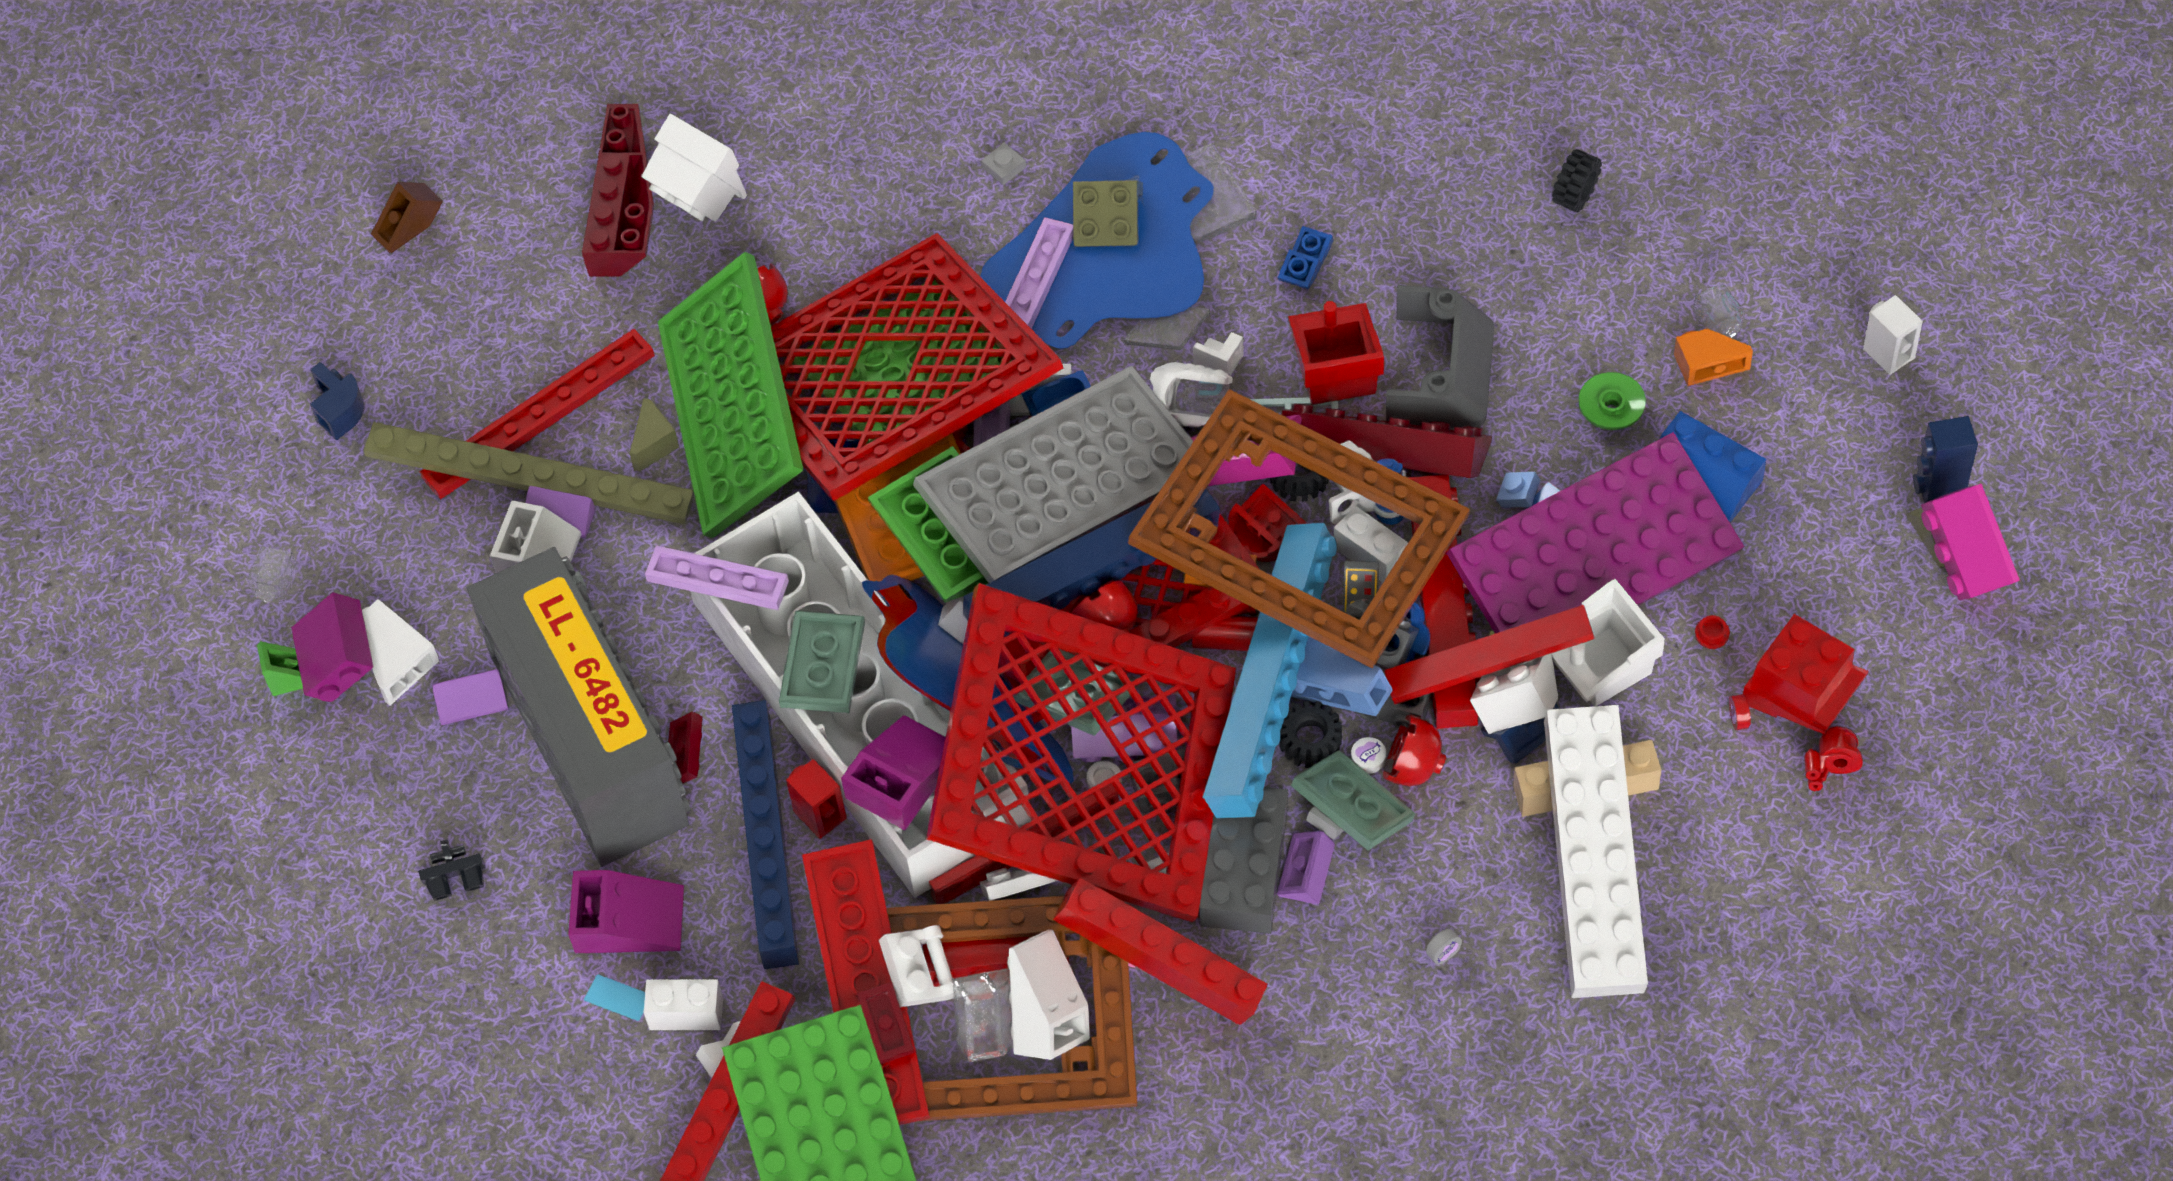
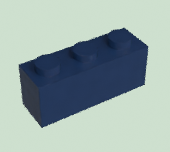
[1913,416,1978,503]

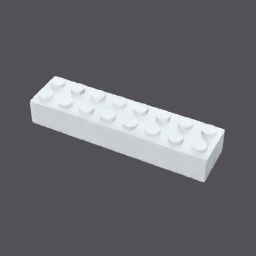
[1544,705,1648,998]

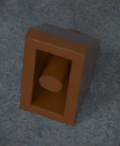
[371,182,443,253]

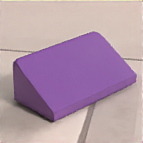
[525,486,596,538]
[432,669,509,726]
[1277,831,1335,904]

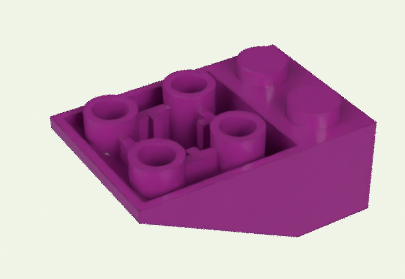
[841,715,945,830]
[568,870,684,953]

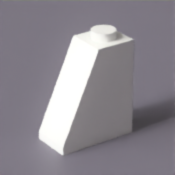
[362,599,439,706]

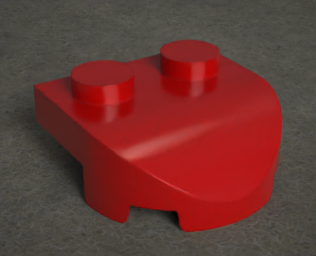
[1228,484,1308,562]

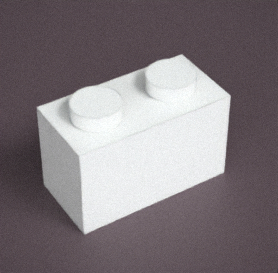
[1863,295,1923,375]
[1334,505,1408,583]
[644,979,723,1030]

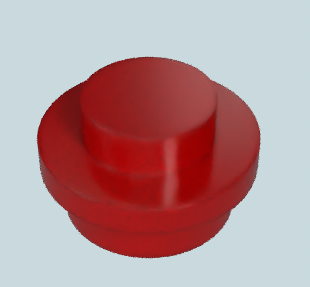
[1695,615,1730,649]

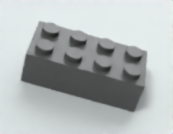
[1200,787,1288,934]

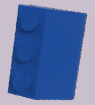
[1659,411,1767,523]

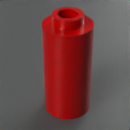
[1192,616,1258,651]

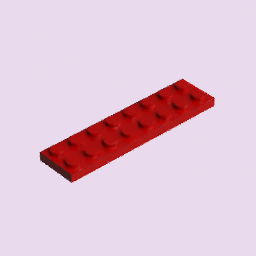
[802,839,930,1125]

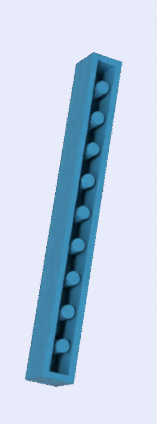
[1203,523,1337,818]

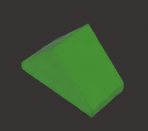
[257,641,303,696]

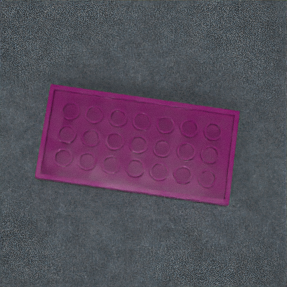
[1447,432,1745,634]

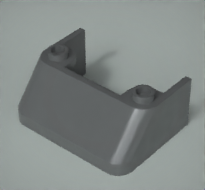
[1386,285,1494,428]

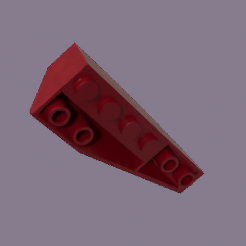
[582,104,654,277]
[1282,403,1492,478]

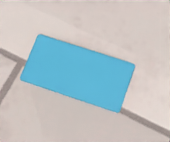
[584,974,645,1021]

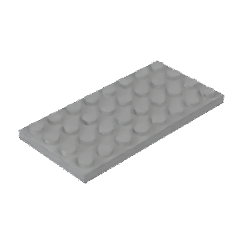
[913,366,1193,583]

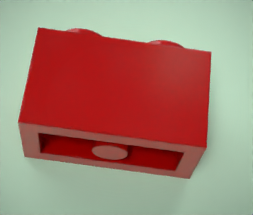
[786,759,847,839]

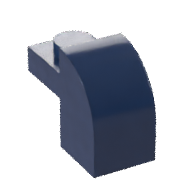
[310,362,364,440]

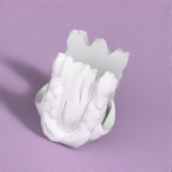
[1150,362,1233,427]

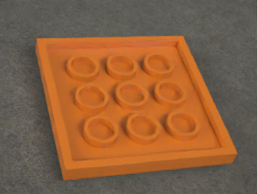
[834,433,961,585]

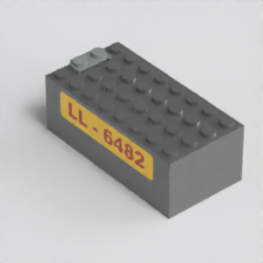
[466,546,691,867]

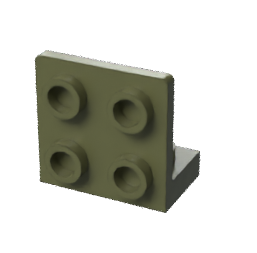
[1073,180,1143,247]

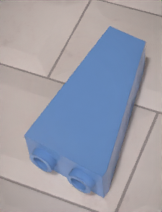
[1291,637,1393,716]

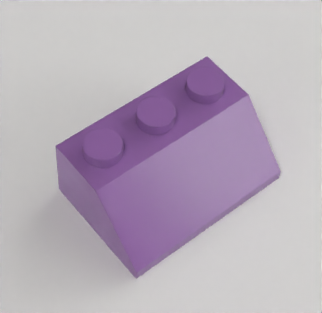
[1071,695,1178,762]

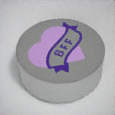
[1426,929,1462,965]

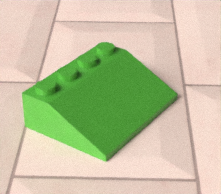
[868,446,989,603]

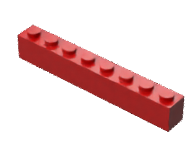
[1408,475,1480,729]

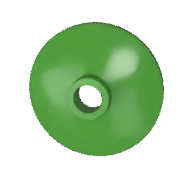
[1579,372,1646,430]

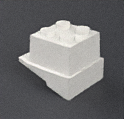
[641,113,747,222]
[1552,579,1665,707]

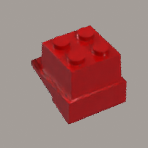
[1288,301,1384,405]
[1743,614,1869,734]

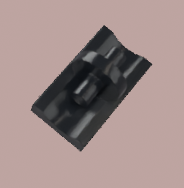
[418,839,486,901]

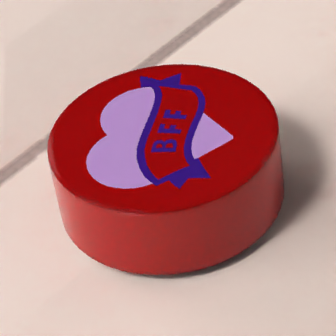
[1729,694,1751,730]

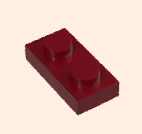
[668,711,703,784]
[857,982,915,1064]

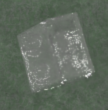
[952,968,1014,1062]

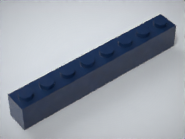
[963,489,1220,638]
[732,700,799,970]

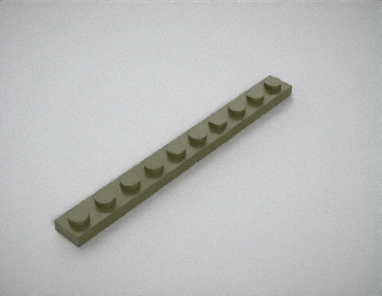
[364,422,694,524]

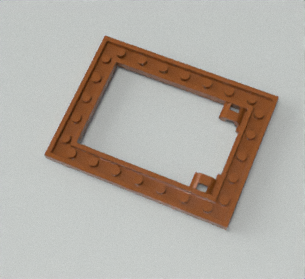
[1128,389,1470,669]
[887,896,1138,1122]

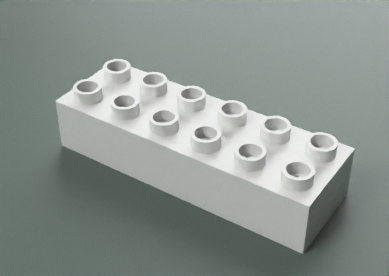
[690,491,1031,898]

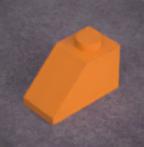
[1674,328,1753,386]

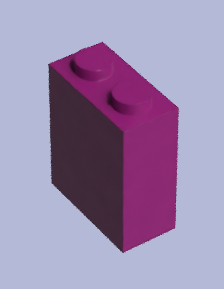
[291,592,374,702]

